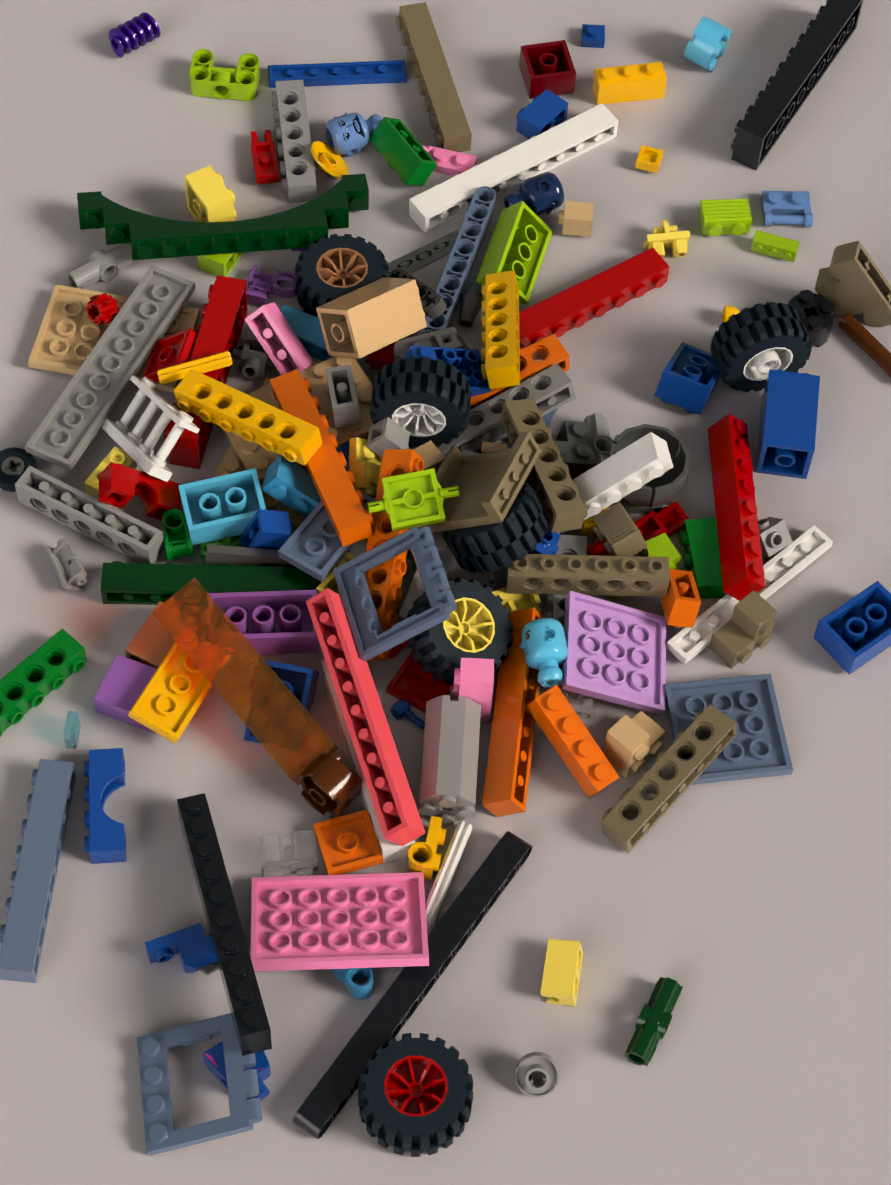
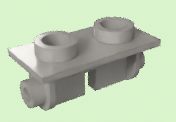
[44,538,87,592]

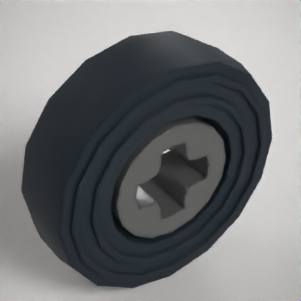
[0,447,37,492]

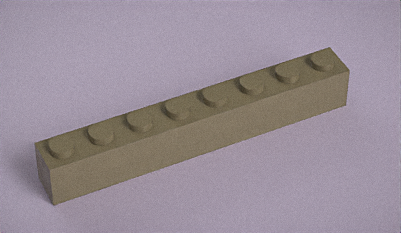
[396,2,472,152]

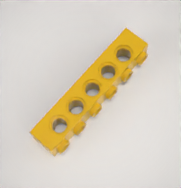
[481,270,520,389]
[173,369,323,466]

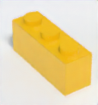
[592,62,667,105]

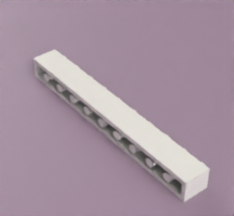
[409,103,619,233]

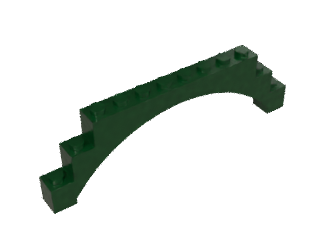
[77,174,369,260]

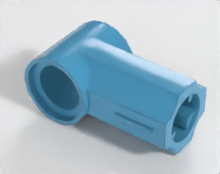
[329,968,374,1000]

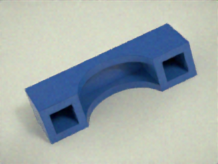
[84,748,127,864]

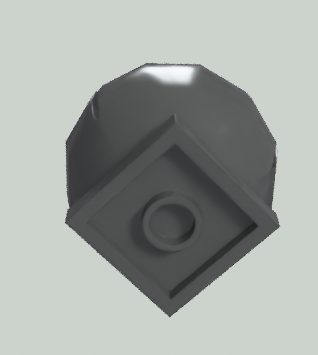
[608,424,690,514]

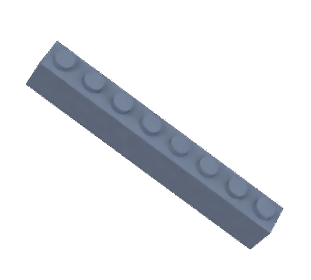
[0,759,76,983]

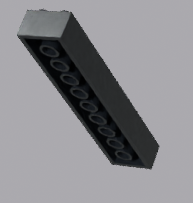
[731,0,863,170]

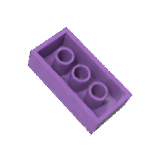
[208,590,319,655]

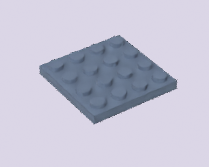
[664,673,793,785]

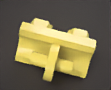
[643,219,690,258]

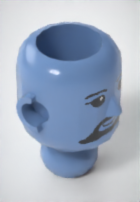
[325,112,382,157]

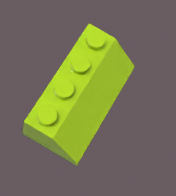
[476,201,553,304]

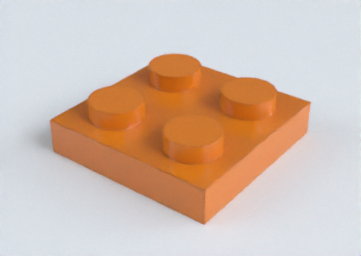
[313,810,383,875]

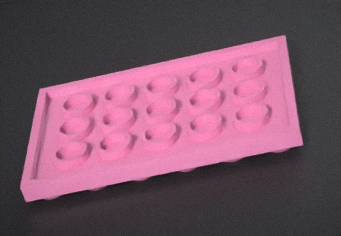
[251,872,429,972]

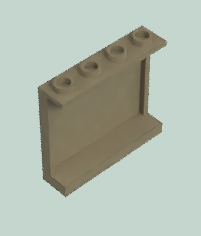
[420,431,541,533]

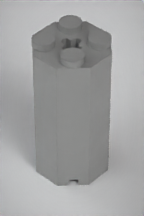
[418,695,481,826]

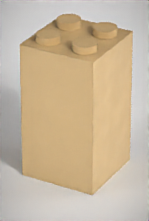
[316,277,427,359]

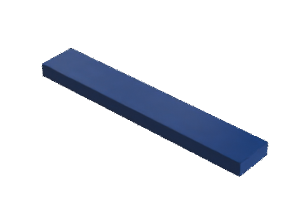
[268,60,407,88]

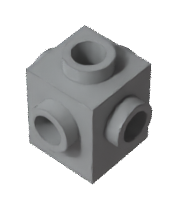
[758,517,793,558]

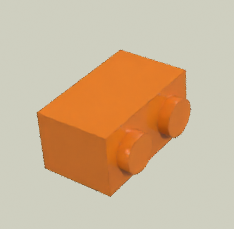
[660,569,701,628]

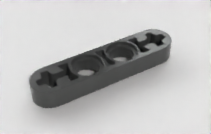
[389,268,446,318]

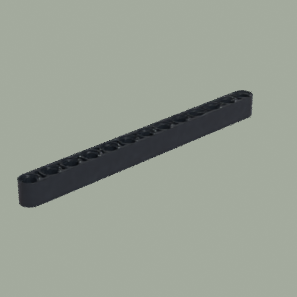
[293,831,533,1139]

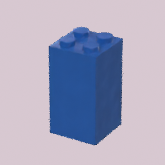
[756,369,820,479]

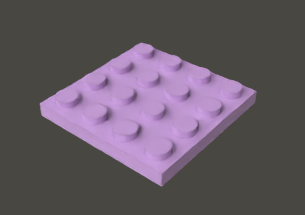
[562,591,666,715]

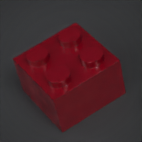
[519,40,576,99]

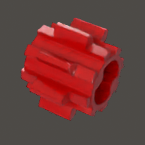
[85,293,119,325]

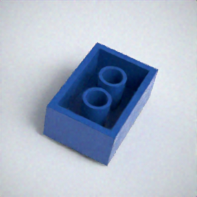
[813,581,891,675]

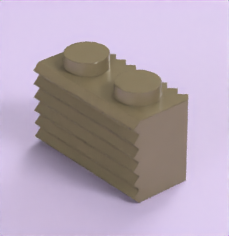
[593,502,647,556]

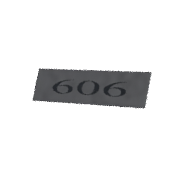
[388,230,459,273]

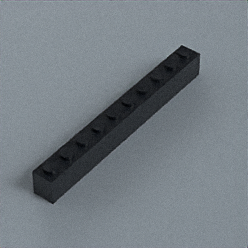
[177,793,272,1056]

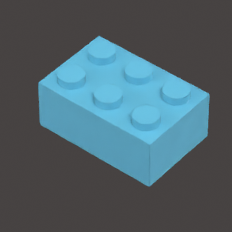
[178,468,266,545]

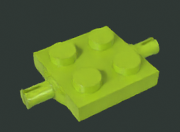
[367,468,460,532]

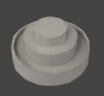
[515,1052,559,1097]

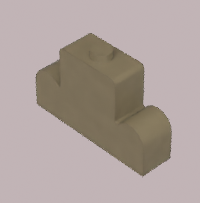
[815,241,891,327]

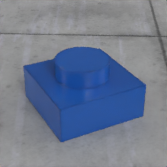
[581,24,605,48]

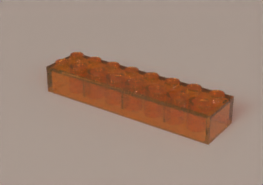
[152,577,339,785]

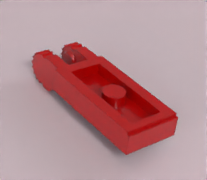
[250,130,280,185]

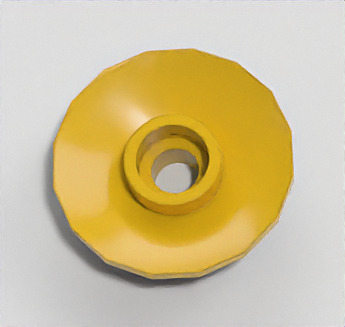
[310,141,348,179]

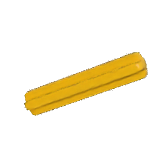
[157,351,232,384]

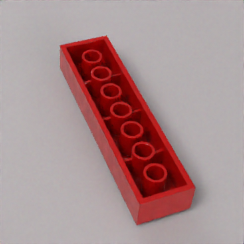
[164,275,248,469]

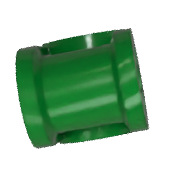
[162,509,194,562]

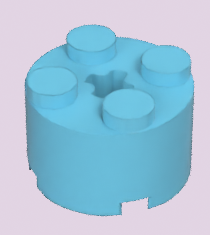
[683,17,733,72]

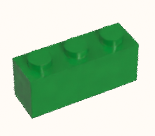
[370,117,437,186]
[679,517,726,599]

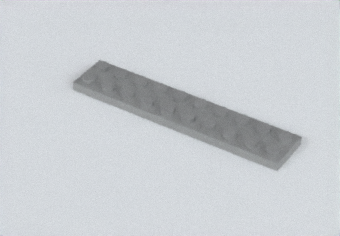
[25,265,196,471]

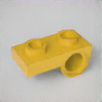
[407,816,446,881]

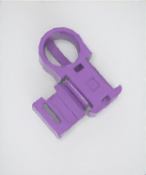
[247,265,296,305]

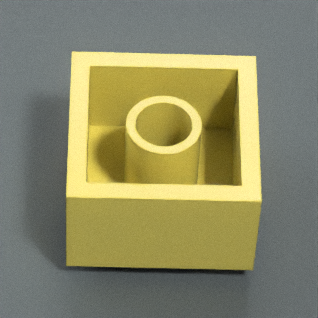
[184,165,237,222]

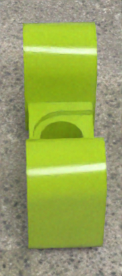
[189,49,260,102]

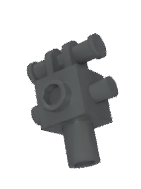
[232,338,276,379]

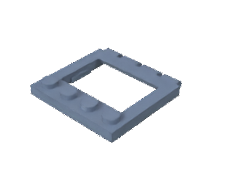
[333,526,457,661]
[137,1013,263,1156]

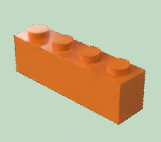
[526,685,620,798]

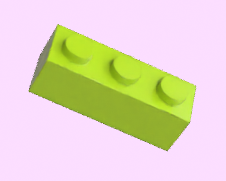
[751,230,800,262]

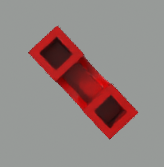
[98,462,181,521]

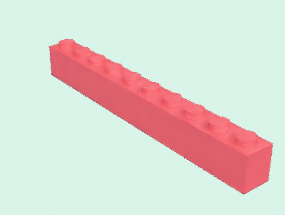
[306,588,425,846]

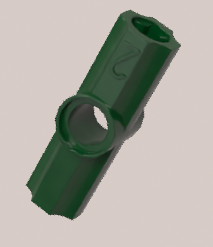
[624,977,683,1066]

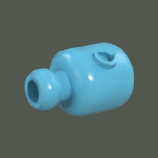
[520,618,568,687]

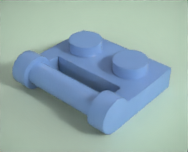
[761,190,813,227]

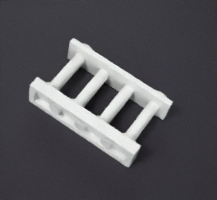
[101,375,200,482]

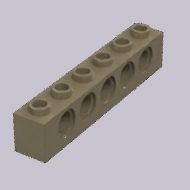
[500,398,587,533]
[506,554,670,597]
[601,704,737,853]

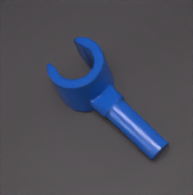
[390,700,425,730]

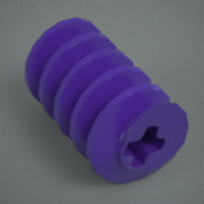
[109,12,161,58]

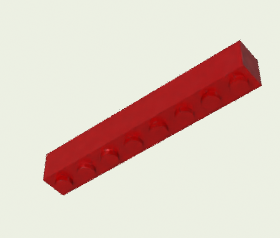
[519,248,670,348]
[707,414,765,601]

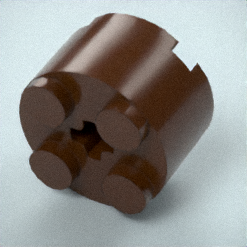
[296,751,363,818]

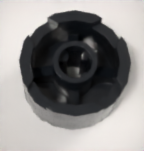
[787,290,835,347]

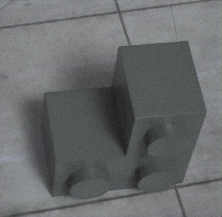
[554,421,596,480]

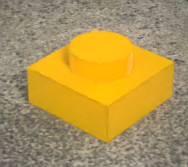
[635,145,664,174]

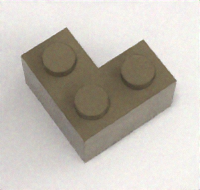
[709,590,777,669]

